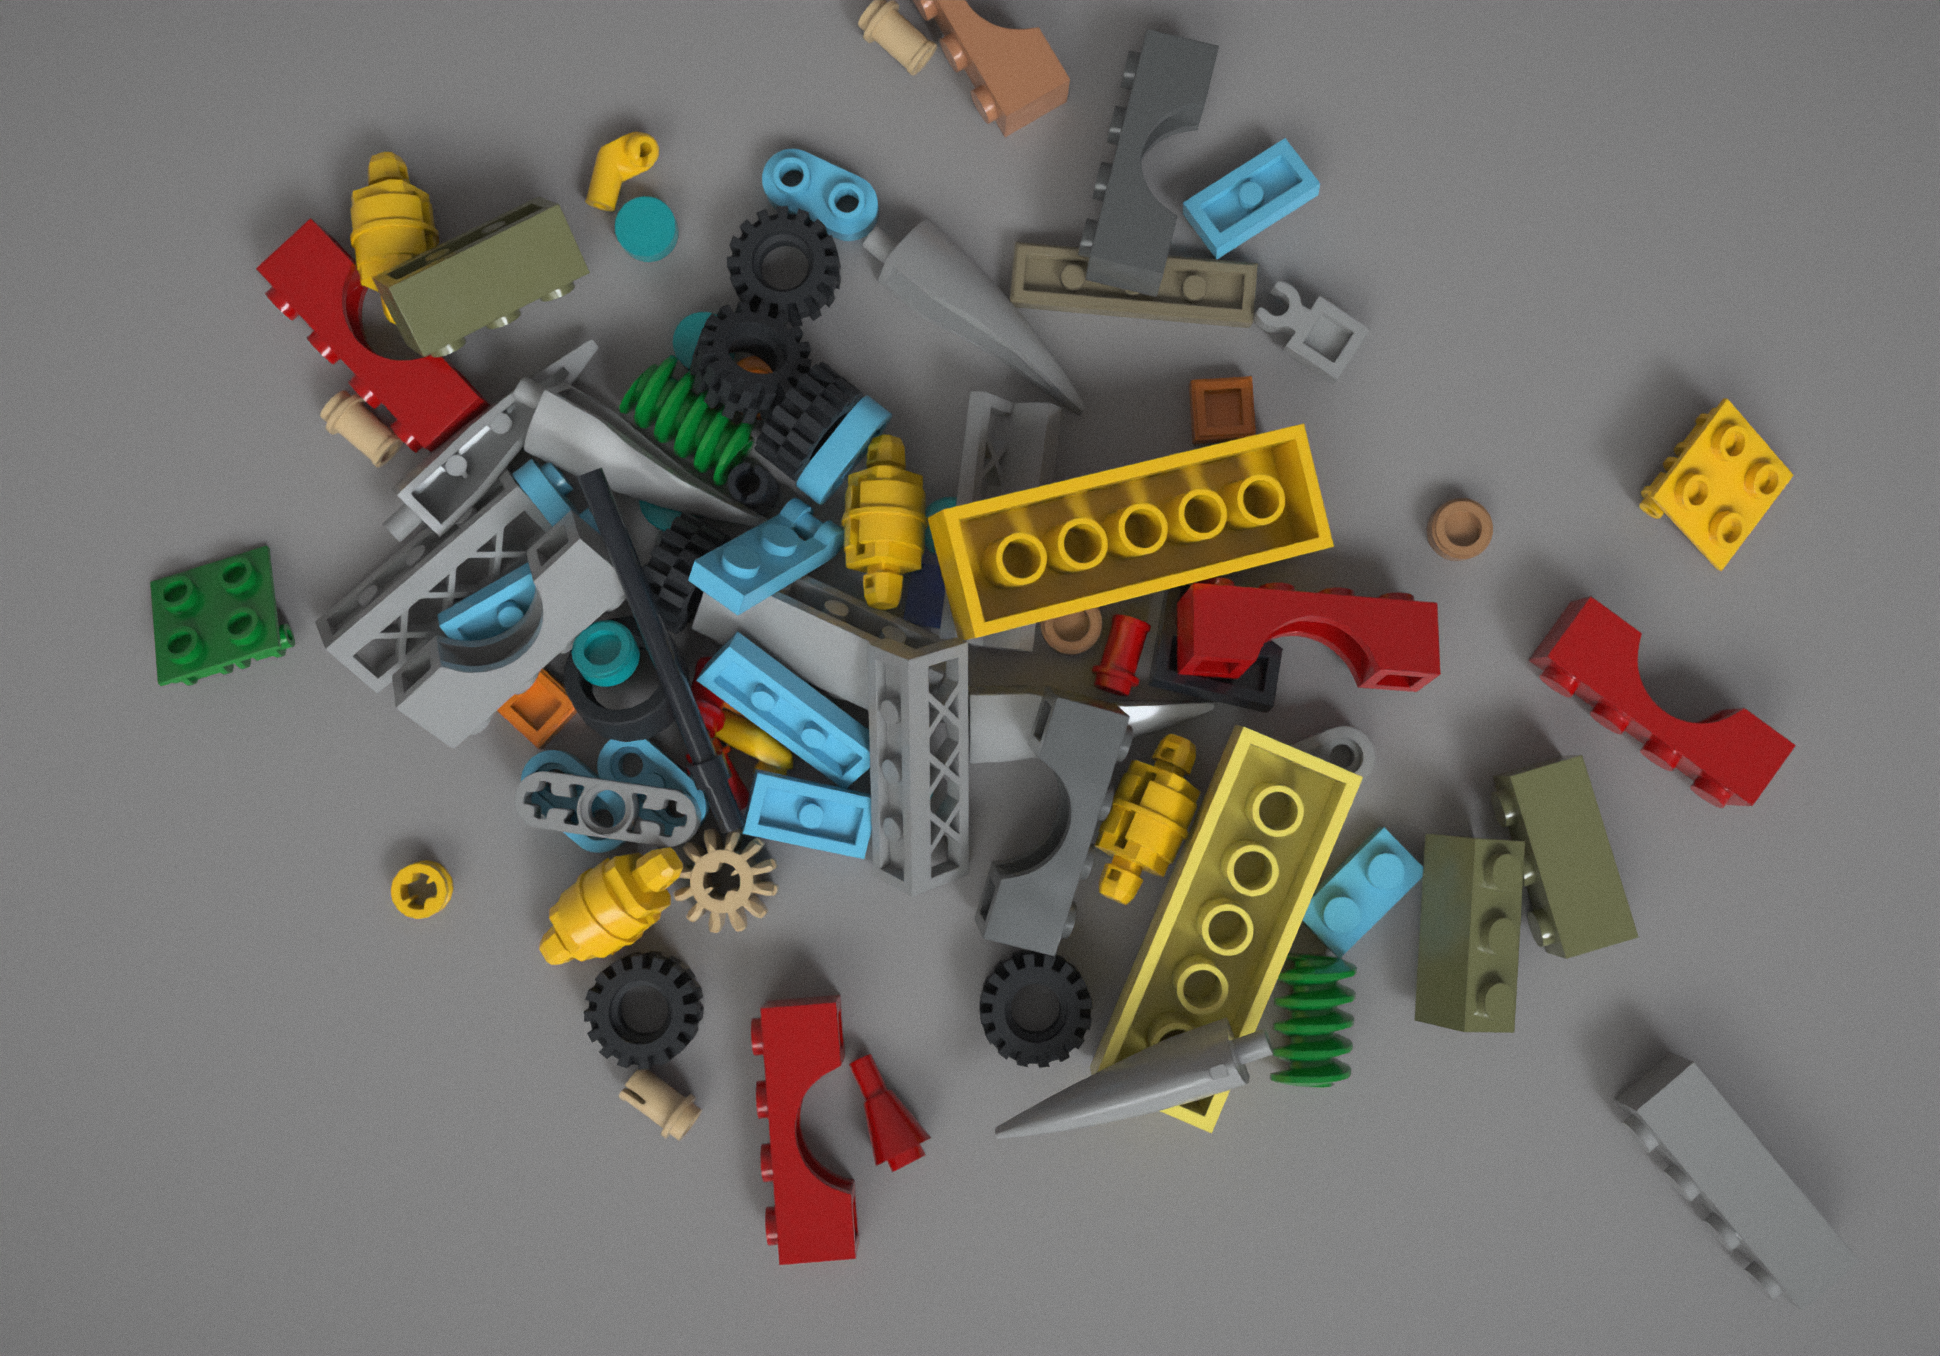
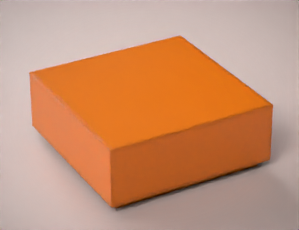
[1189,376,1256,444]
[497,667,577,749]

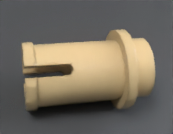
[858,0,937,76]
[320,390,403,468]
[619,1069,702,1141]

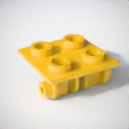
[1639,398,1794,571]

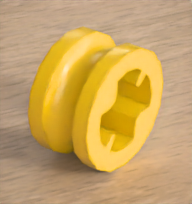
[390,860,454,919]

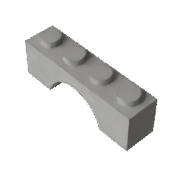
[392,510,626,750]

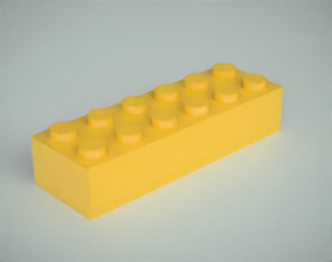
[928,423,1334,640]

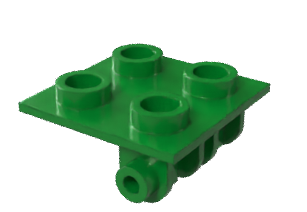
[150,545,295,686]

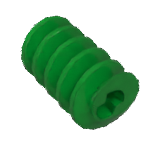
[619,355,757,486]
[1270,953,1357,1088]

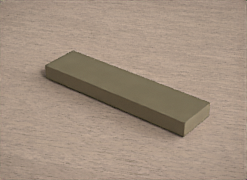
[1010,242,1258,328]

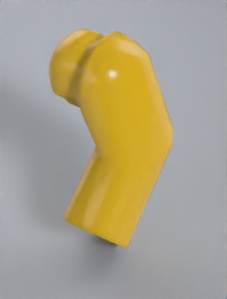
[585,131,659,212]
[713,710,793,776]

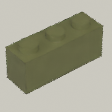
[372,196,590,357]
[1491,755,1639,959]
[1414,834,1525,1033]

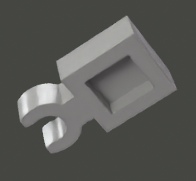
[1253,281,1371,385]

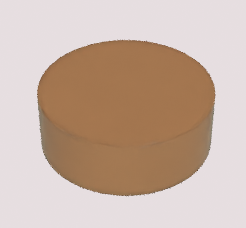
[1427,498,1493,561]
[1040,607,1102,655]

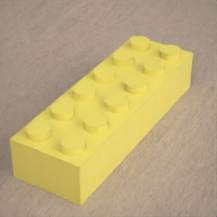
[1090,725,1363,1133]

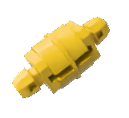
[350,151,439,324]
[841,434,928,610]
[1094,733,1201,905]
[539,847,683,965]

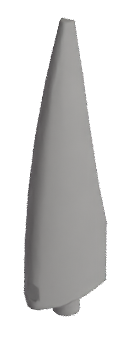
[862,218,1086,416]
[382,339,599,542]
[513,376,768,527]
[939,685,1214,764]
[995,1017,1274,1139]

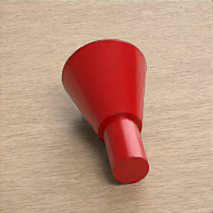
[849,1054,931,1172]

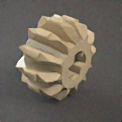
[673,828,779,933]

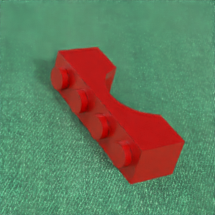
[256,218,491,453]
[1177,577,1441,692]
[1529,596,1796,808]
[751,995,860,1265]

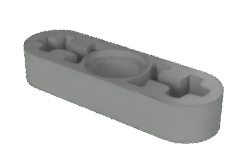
[514,771,701,847]

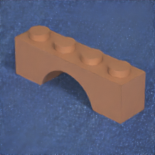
[913,0,1070,137]

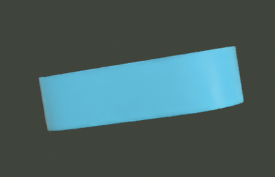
[796,395,893,505]

